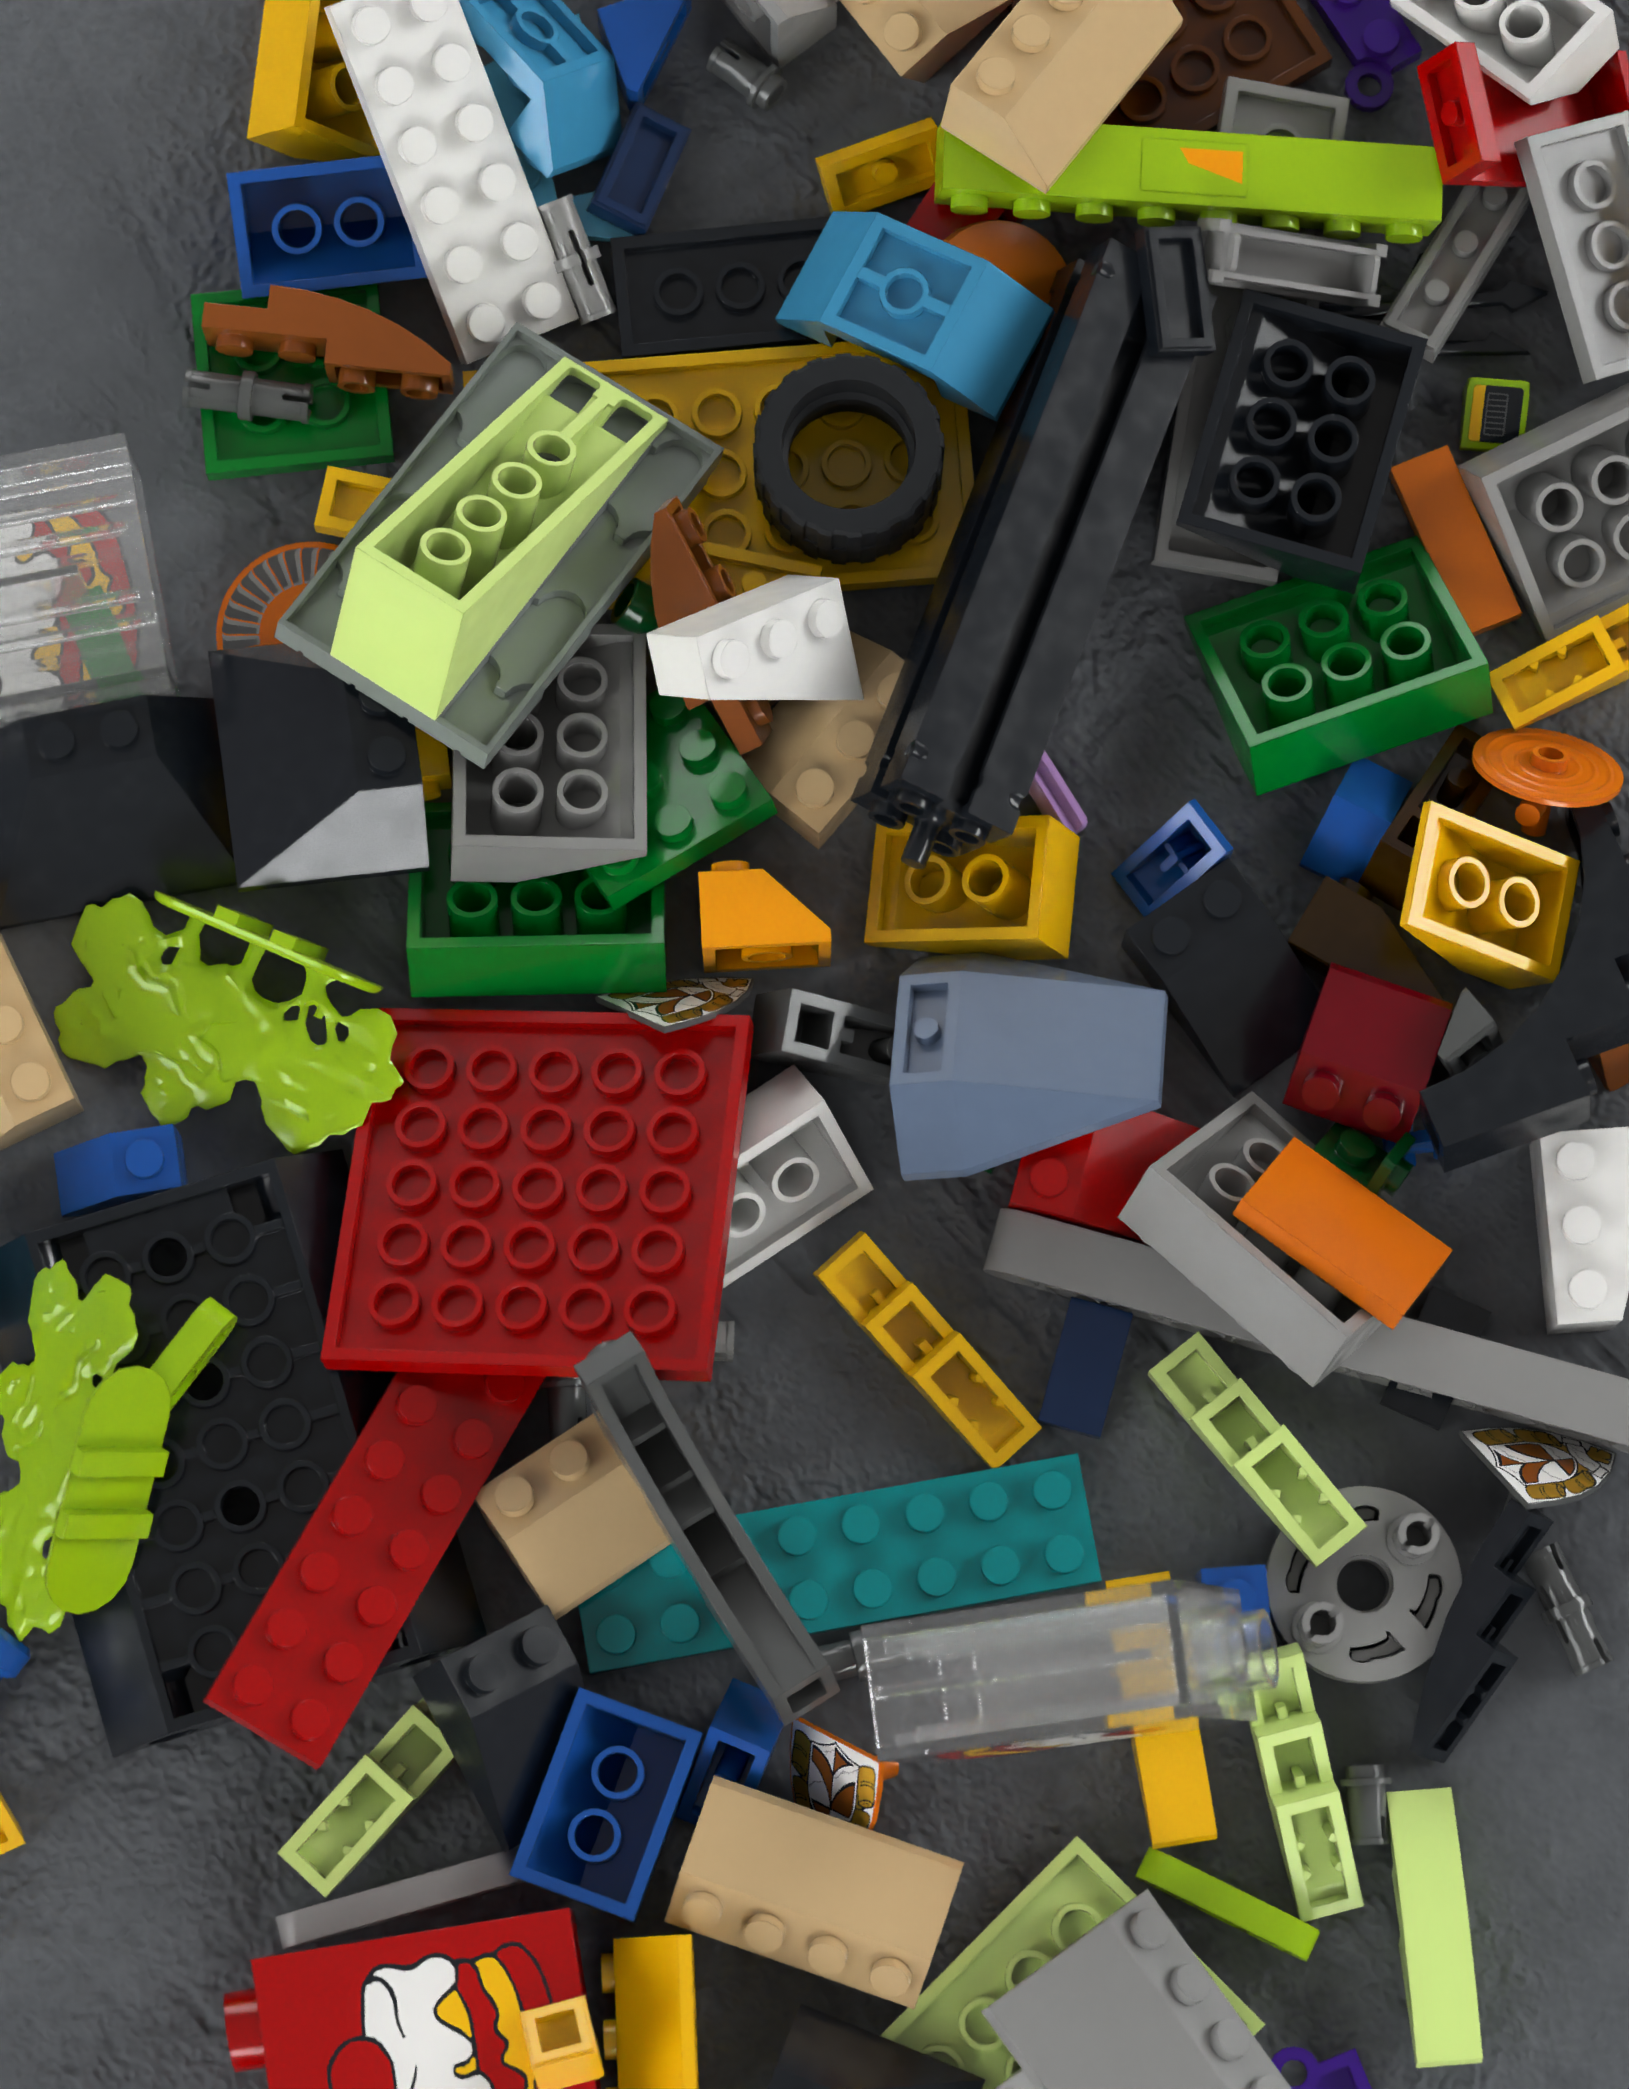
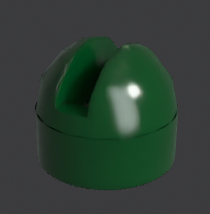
[611,578,658,634]

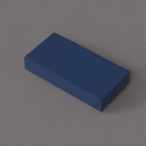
[586,102,691,236]
[1037,1296,1134,1440]

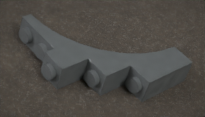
[573,1331,841,1726]

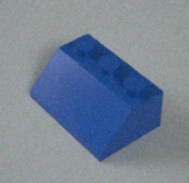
[226,155,428,299]
[509,1687,704,1923]

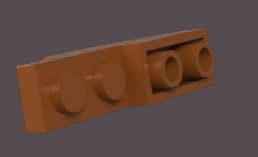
[201,284,455,400]
[651,495,773,756]

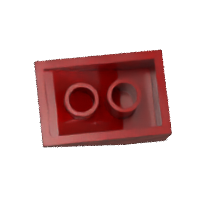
[1008,1111,1201,1246]

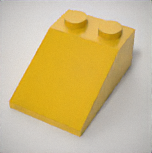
[1399,801,1580,990]
[864,815,1080,960]

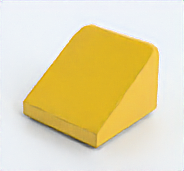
[520,1995,604,2089]

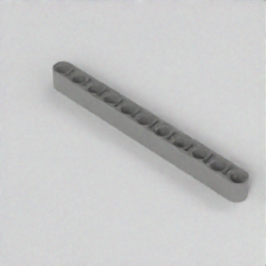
[983,1208,1629,1454]

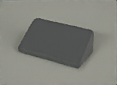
[1438,987,1504,1078]

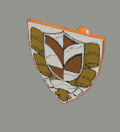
[790,1717,899,1830]

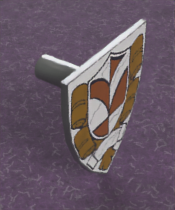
[595,977,754,1033]
[1458,1427,1617,1512]

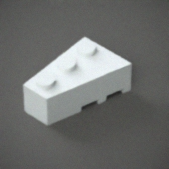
[646,574,864,700]
[1529,1127,1629,1335]

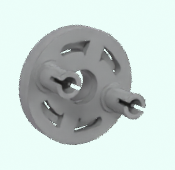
[1266,1486,1462,1684]

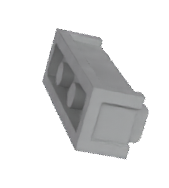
[1197,218,1388,308]

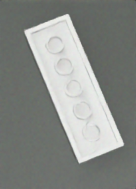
[324,0,579,364]

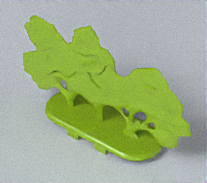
[53,891,403,1154]
[0,1260,171,1642]

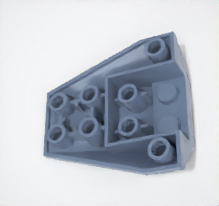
[889,952,1168,1181]

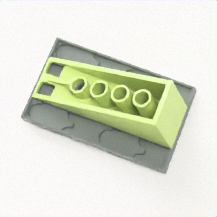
[274,322,724,769]

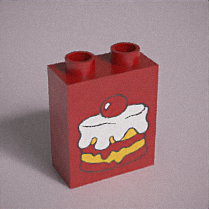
[223,1908,601,2089]

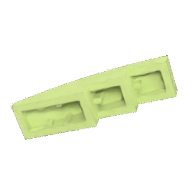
[1147,1331,1367,1568]
[1234,1642,1364,1922]
[277,1698,456,1898]
[1386,1787,1483,2068]

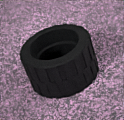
[753,353,945,565]

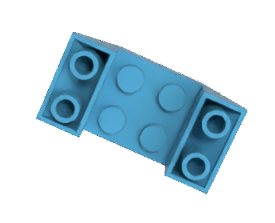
[459,0,622,179]
[775,211,1055,422]

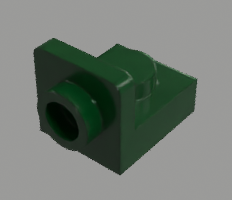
[1313,1122,1417,1197]

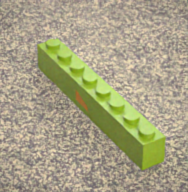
[934,121,1443,244]

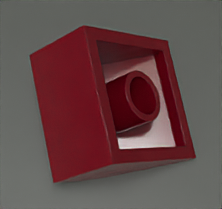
[1282,962,1454,1143]

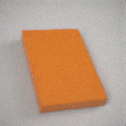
[1232,1136,1453,1330]

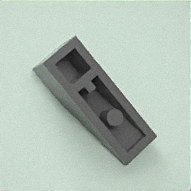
[751,988,896,1086]

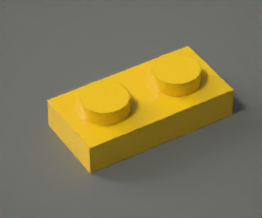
[815,117,938,214]

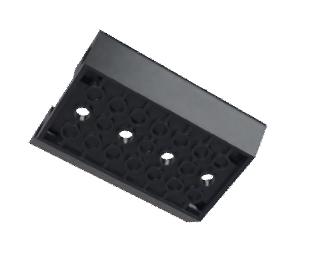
[0,1149,487,1758]

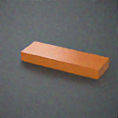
[1389,445,1522,637]

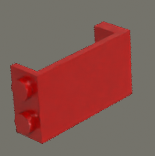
[1417,41,1629,187]

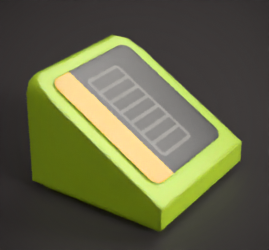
[1459,377,1530,452]

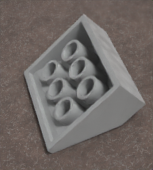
[1457,383,1629,643]
[450,624,647,883]
[1118,1091,1382,1387]
[981,1889,1292,2089]

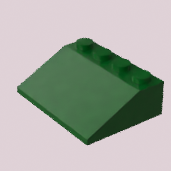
[1184,535,1493,796]
[406,802,667,997]

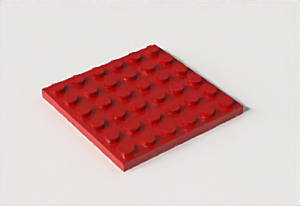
[320,1008,754,1382]

